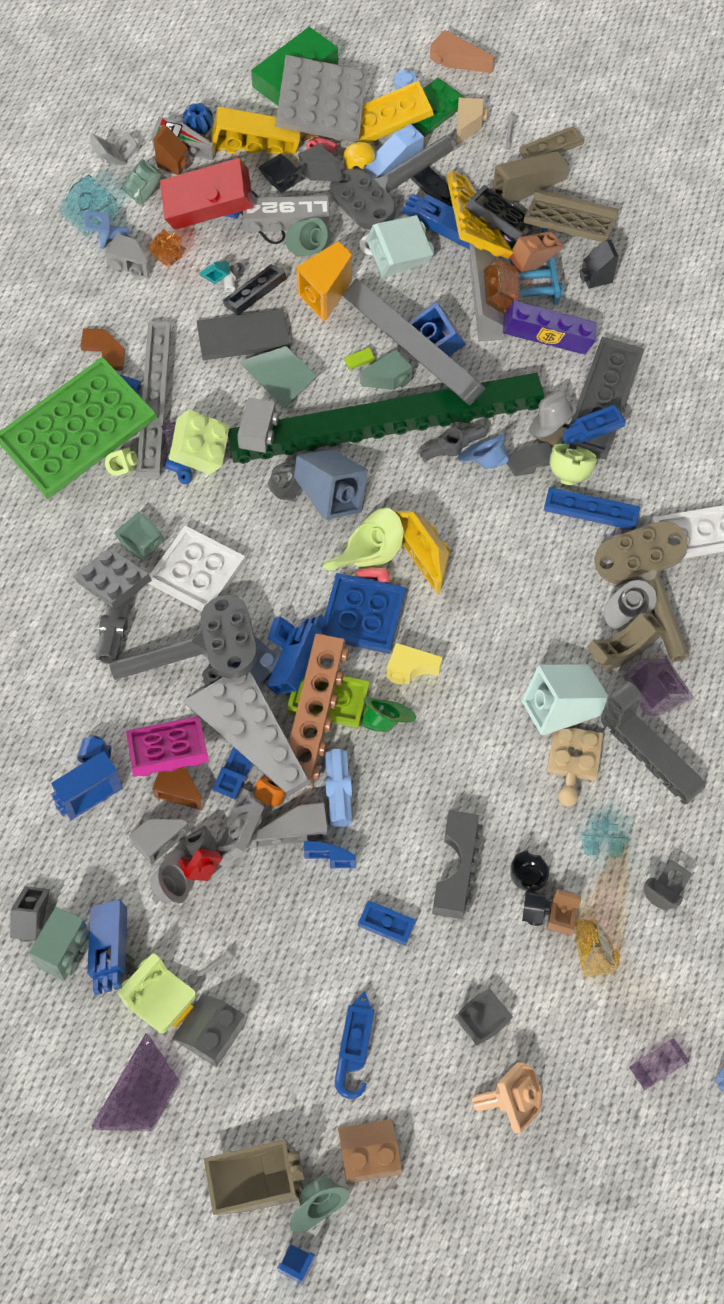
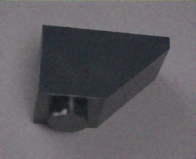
[579,239,618,289]

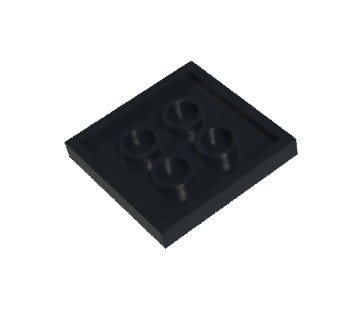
[466,185,534,242]

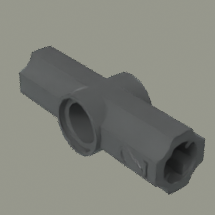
[95,598,131,664]

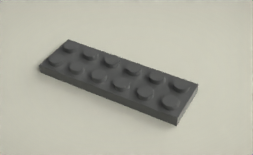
[563,336,644,460]

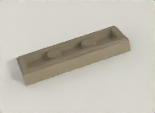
[519,126,584,159]

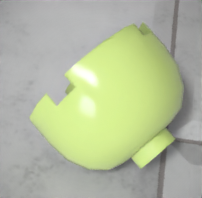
[549,444,597,485]

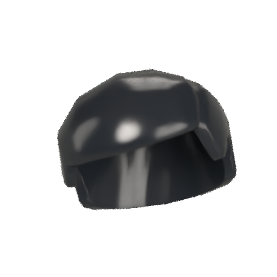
[510,850,549,892]

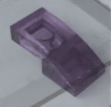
[629,1038,690,1090]

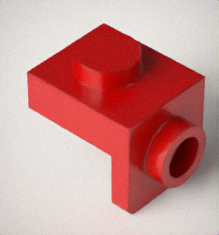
[178,849,223,881]

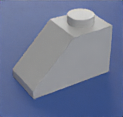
[129,819,190,865]

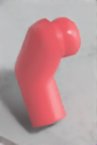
[306,137,338,153]
[356,567,390,583]

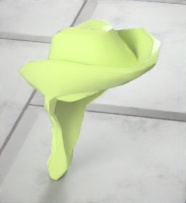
[323,508,404,572]

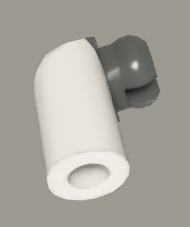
[224,262,245,292]

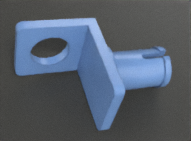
[84,211,129,249]

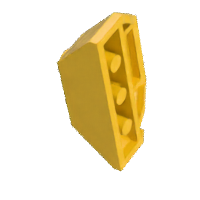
[393,510,450,594]

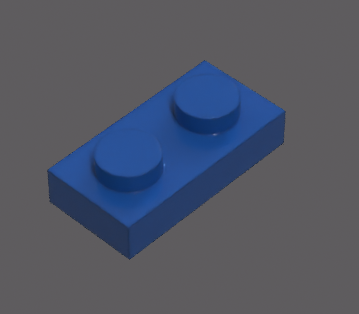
[358,900,416,946]

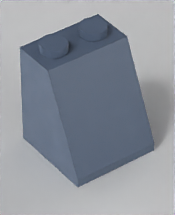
[294,449,368,520]

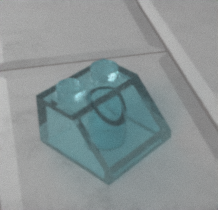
[59,174,119,237]

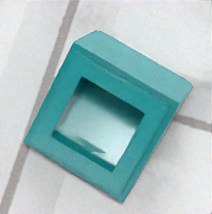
[199,261,230,284]

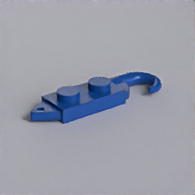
[335,991,375,1099]

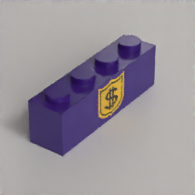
[503,300,597,354]

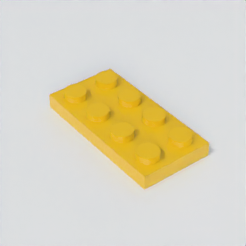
[354,80,434,143]

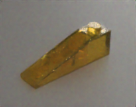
[574,919,620,977]

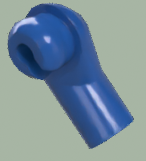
[165,458,193,485]

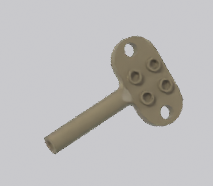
[594,521,689,662]

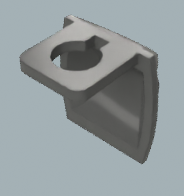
[644,861,692,911]
[454,988,513,1046]

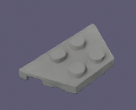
[211,787,264,878]

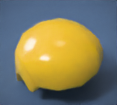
[344,142,375,169]

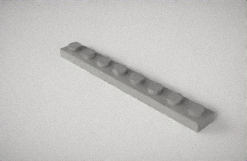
[136,322,171,477]

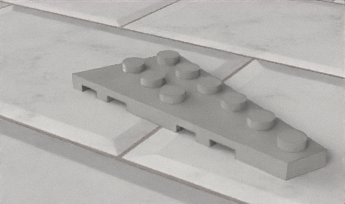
[183,671,311,796]

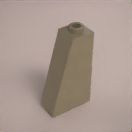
[493,151,569,204]

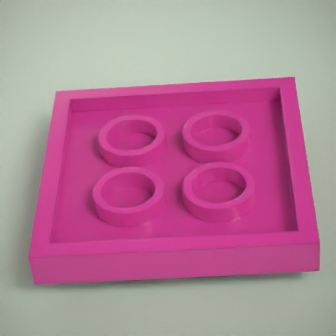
[126,716,209,777]

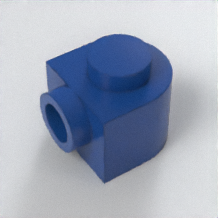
[77,735,112,763]

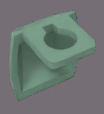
[121,159,168,205]
[114,512,165,561]

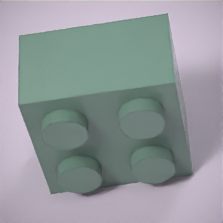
[29,907,89,981]

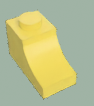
[386,643,443,685]

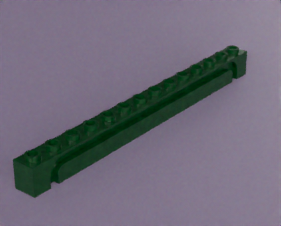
[228,373,544,464]

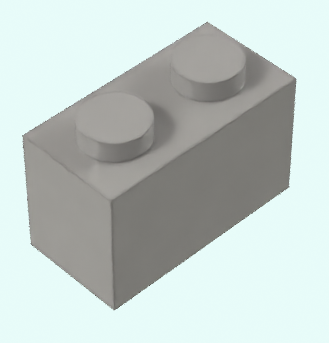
[237,397,279,453]

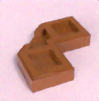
[80,328,125,371]

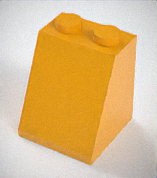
[296,241,353,321]

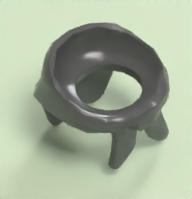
[268,462,303,501]

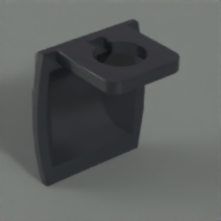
[258,153,303,193]

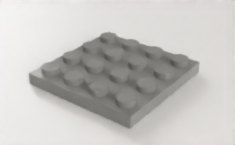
[275,55,367,142]

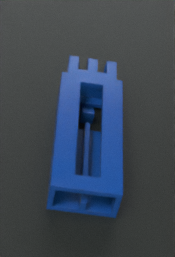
[402,194,471,250]
[266,616,325,695]
[87,899,127,995]

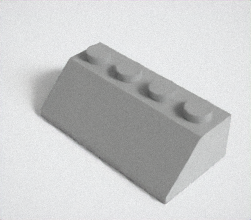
[470,244,507,341]

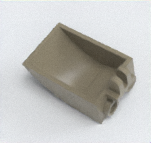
[204,1139,305,1215]

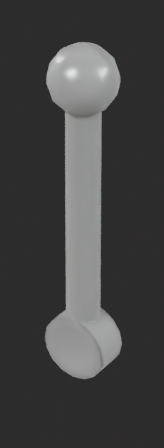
[505,114,516,149]
[187,949,235,985]

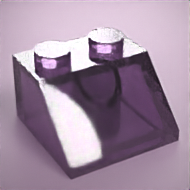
[623,659,694,716]

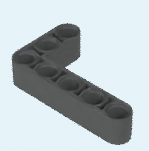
[601,681,706,805]

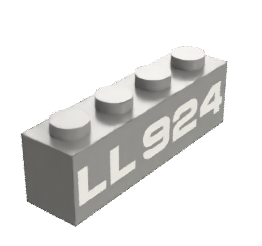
[243,196,329,233]

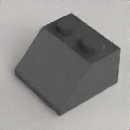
[172,994,246,1068]

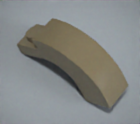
[587,613,666,671]

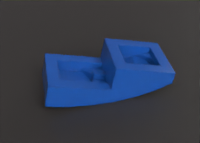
[212,747,253,800]
[304,841,356,868]

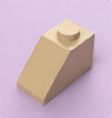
[456,98,487,143]

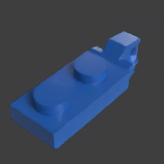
[562,405,626,444]

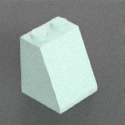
[366,215,434,278]
[522,664,608,735]

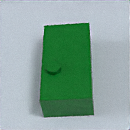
[251,27,338,106]

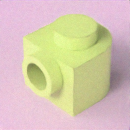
[105,447,138,475]

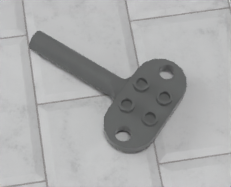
[330,136,454,230]
[109,595,258,680]

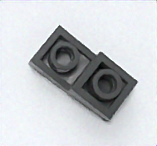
[507,442,552,476]

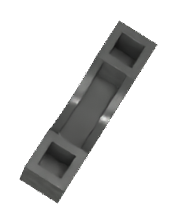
[432,810,483,919]

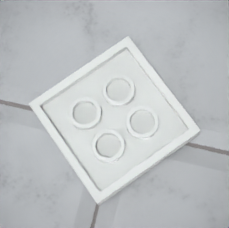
[148,526,246,612]

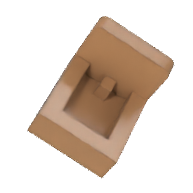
[546,890,582,936]

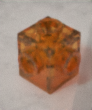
[147,229,186,268]

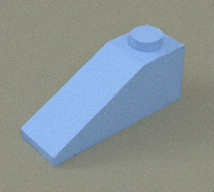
[361,124,424,178]

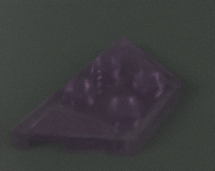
[91,1033,180,1131]

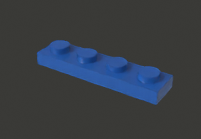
[543,487,640,530]

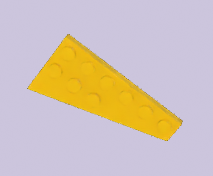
[446,170,513,259]

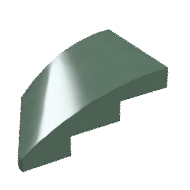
[240,346,317,408]

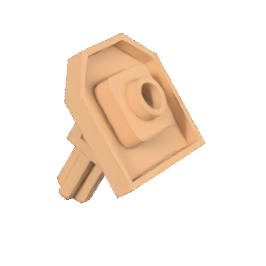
[472,1063,542,1133]

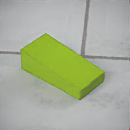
[344,347,375,370]

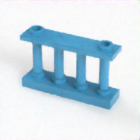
[497,227,563,309]

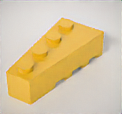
[210,106,300,154]

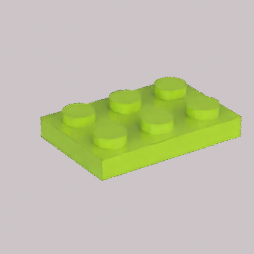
[286,670,370,729]

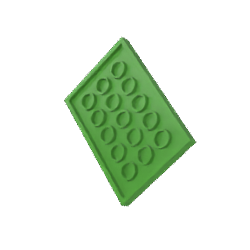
[0,357,157,500]

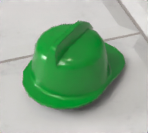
[362,697,416,733]

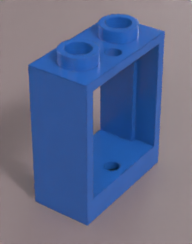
[51,751,123,820]

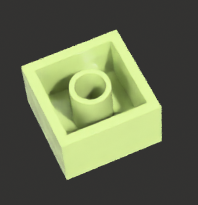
[169,409,230,474]

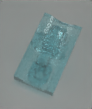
[580,815,629,858]

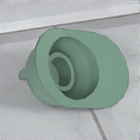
[286,218,334,256]
[289,1174,350,1233]

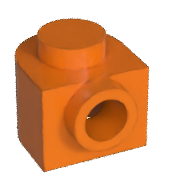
[254,776,286,807]

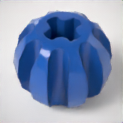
[183,103,214,135]

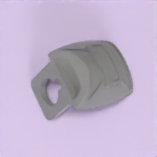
[90,132,138,165]

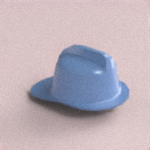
[457,434,509,469]

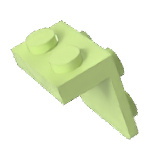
[117,953,196,1033]

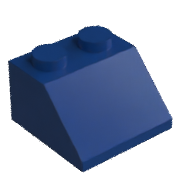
[409,302,466,357]

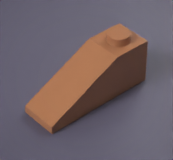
[430,30,495,73]

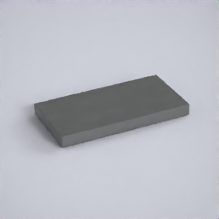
[196,309,290,361]

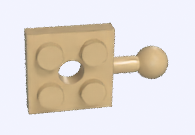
[546,727,604,807]

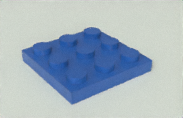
[322,573,406,654]

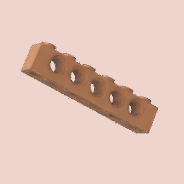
[289,634,349,787]

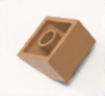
[338,1119,402,1184]

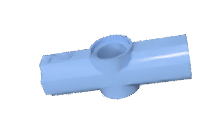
[325,749,352,827]

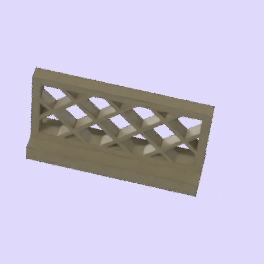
[523,188,619,243]

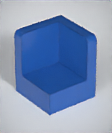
[277,1244,316,1285]

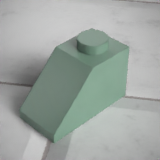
[360,349,412,390]

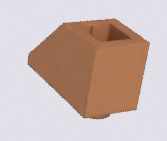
[509,231,563,272]

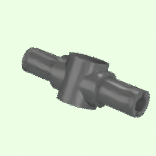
[419,423,486,462]

